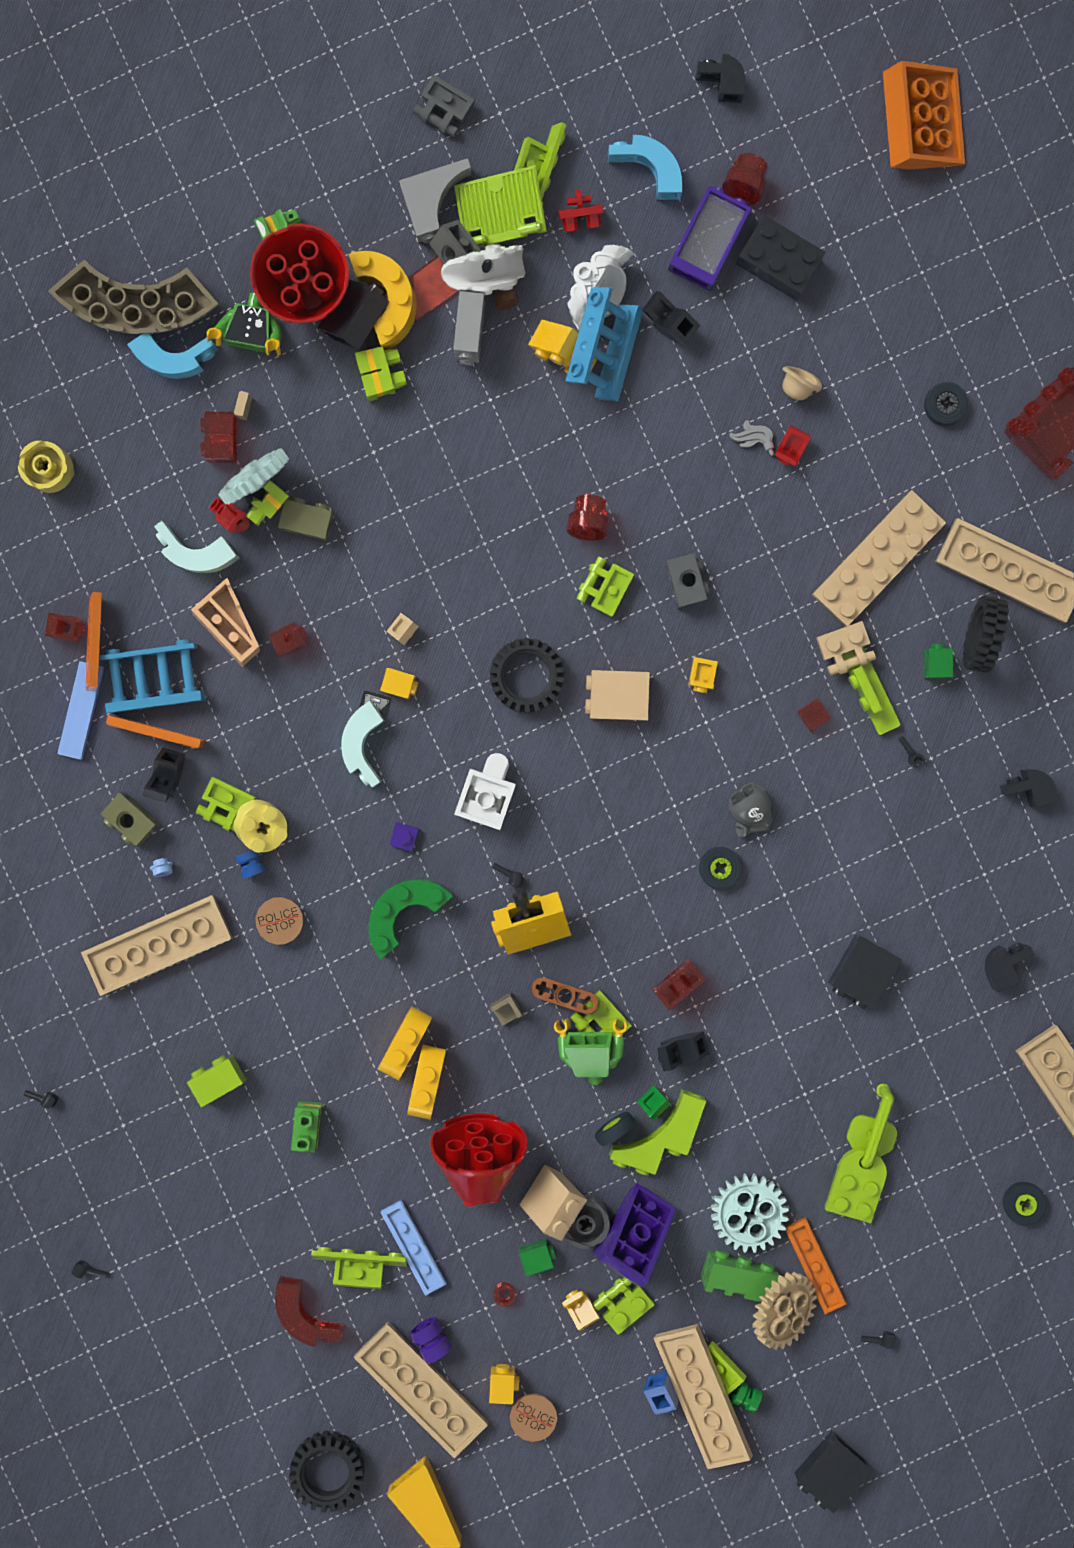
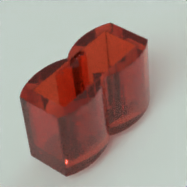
[200,412,237,463]

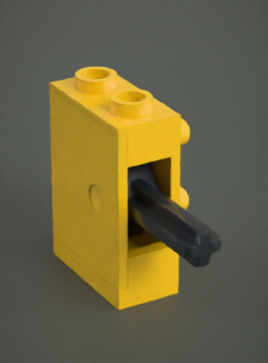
[491,889,571,955]

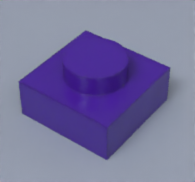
[389,822,419,851]

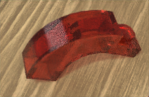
[275,1276,345,1347]

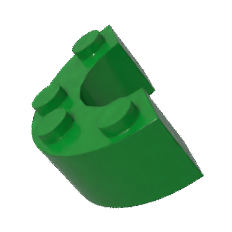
[369,878,454,960]

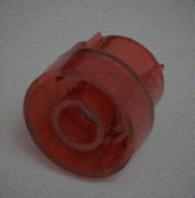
[722,153,768,205]
[566,494,609,541]

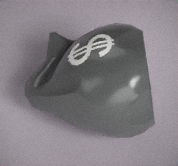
[729,782,772,838]

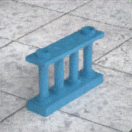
[566,287,643,402]
[99,639,206,713]

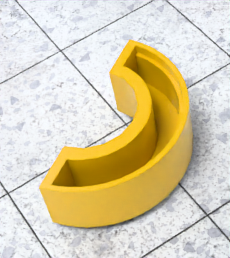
[348,251,417,350]

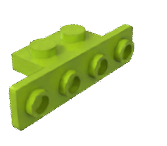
[514,122,566,205]
[841,646,900,735]
[311,1247,407,1289]

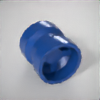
[235,850,266,879]

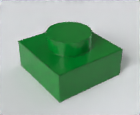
[637,1085,671,1120]

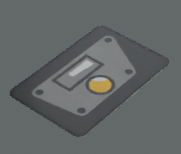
[359,690,391,716]

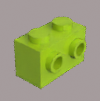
[187,1055,247,1107]

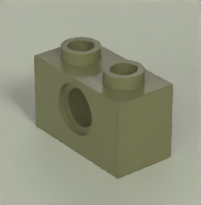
[101,792,160,846]

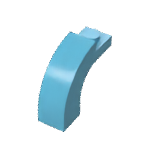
[608,135,682,200]
[127,334,218,379]

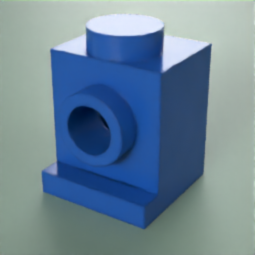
[643,1371,679,1415]

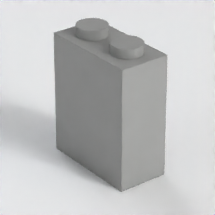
[453,291,485,366]

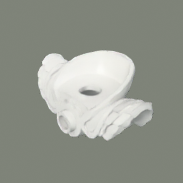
[441,245,525,295]
[567,245,634,330]

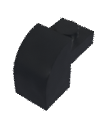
[695,54,745,103]
[642,291,701,344]
[143,747,185,803]
[1000,769,1059,807]
[985,943,1034,992]
[657,1031,710,1072]

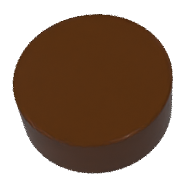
[494,290,519,310]

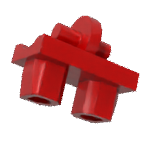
[558,189,603,232]
[209,497,250,534]

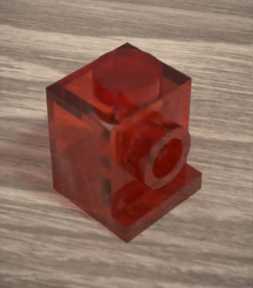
[45,612,85,642]

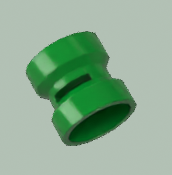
[730,1382,763,1413]

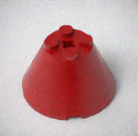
[250,224,349,324]
[430,1113,527,1207]

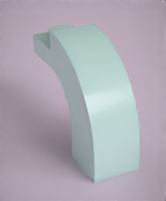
[154,521,240,573]
[341,701,385,787]

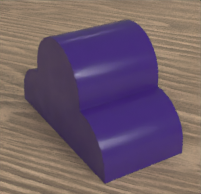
[593,1183,676,1288]

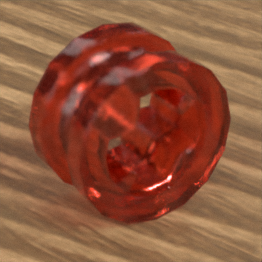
[494,1282,515,1307]

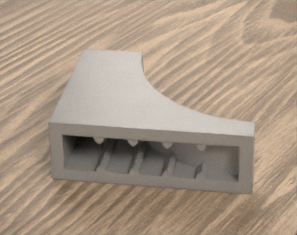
[399,158,472,243]

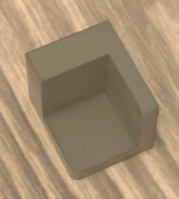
[490,992,523,1026]

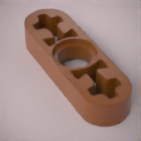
[532,978,600,1014]

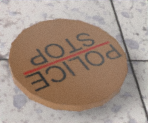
[256,897,303,945]
[510,1393,557,1442]

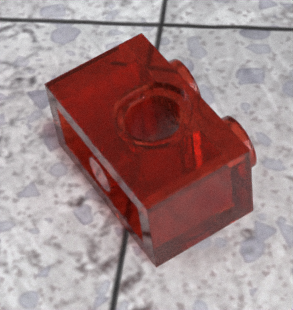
[652,958,706,1010]

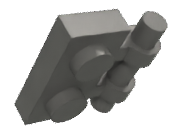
[413,74,475,137]

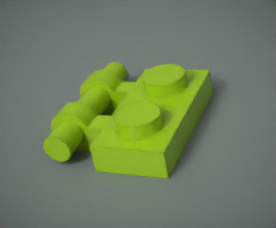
[576,556,634,617]
[196,776,256,832]
[570,990,632,1036]
[592,1277,655,1335]

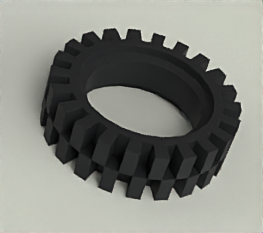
[962,595,1009,673]
[490,638,564,713]
[289,1431,365,1513]

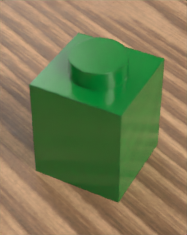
[924,644,953,679]
[519,1239,557,1276]

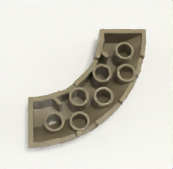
[48,259,219,334]

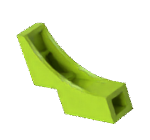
[609,1089,706,1176]

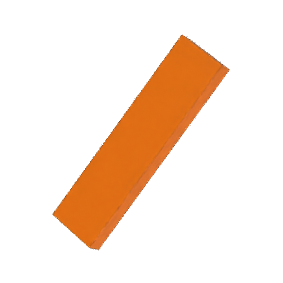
[85,592,102,691]
[106,715,205,749]
[785,1217,847,1315]

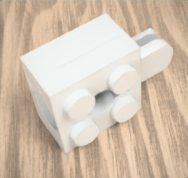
[454,753,516,830]

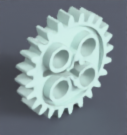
[218,448,289,505]
[711,1173,789,1253]

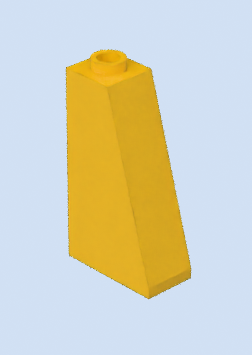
[387,1456,462,1548]

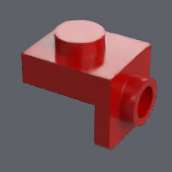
[775,425,811,466]

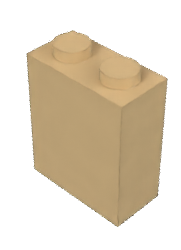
[585,670,650,721]
[520,1165,587,1241]

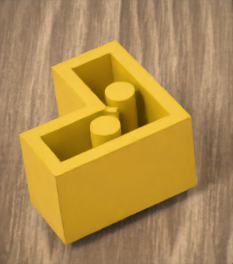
[528,320,597,373]

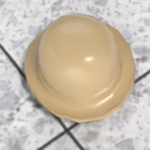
[782,366,822,400]

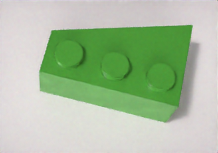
[701,1249,779,1302]

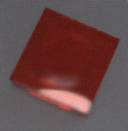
[797,698,831,731]

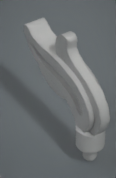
[729,420,775,456]

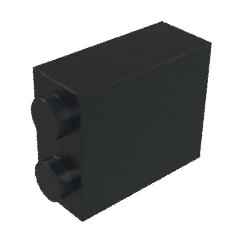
[318,279,389,350]
[828,934,902,1010]
[794,1431,871,1514]

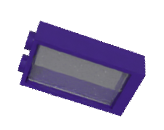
[668,186,751,291]

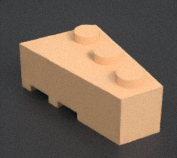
[191,578,260,667]

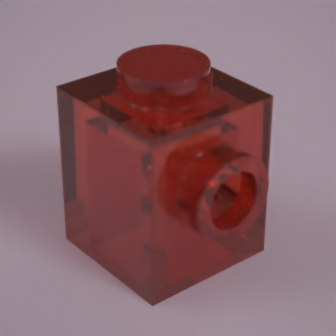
[268,622,309,657]

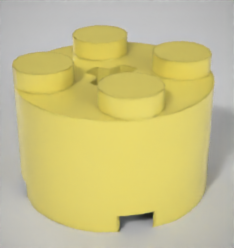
[18,441,75,493]
[234,799,287,853]

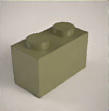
[278,497,334,542]

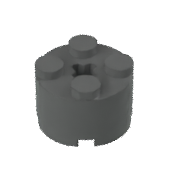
[565,1194,610,1249]

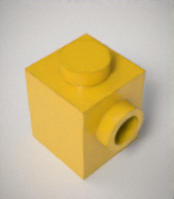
[489,1364,519,1404]

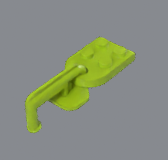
[824,1084,897,1223]

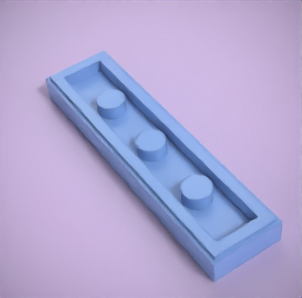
[57,661,105,760]
[380,1199,447,1296]

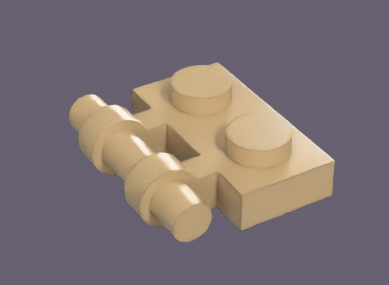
[816,621,876,676]

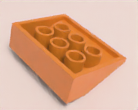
[883,61,965,170]

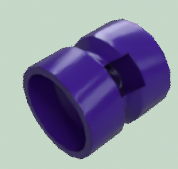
[409,1316,452,1364]

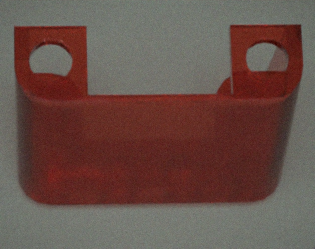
[1005,367,1074,480]

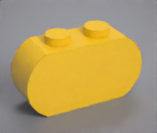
[378,1006,432,1080]
[407,1044,446,1120]

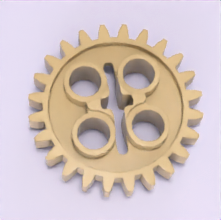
[752,1272,817,1350]

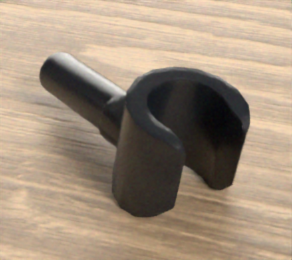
[898,736,925,768]
[492,863,523,887]
[24,1090,59,1108]
[72,1260,108,1279]
[861,1331,896,1349]

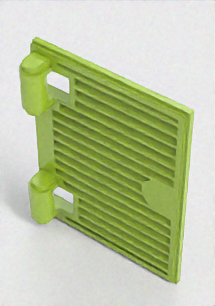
[454,165,547,246]

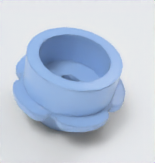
[150,858,173,877]

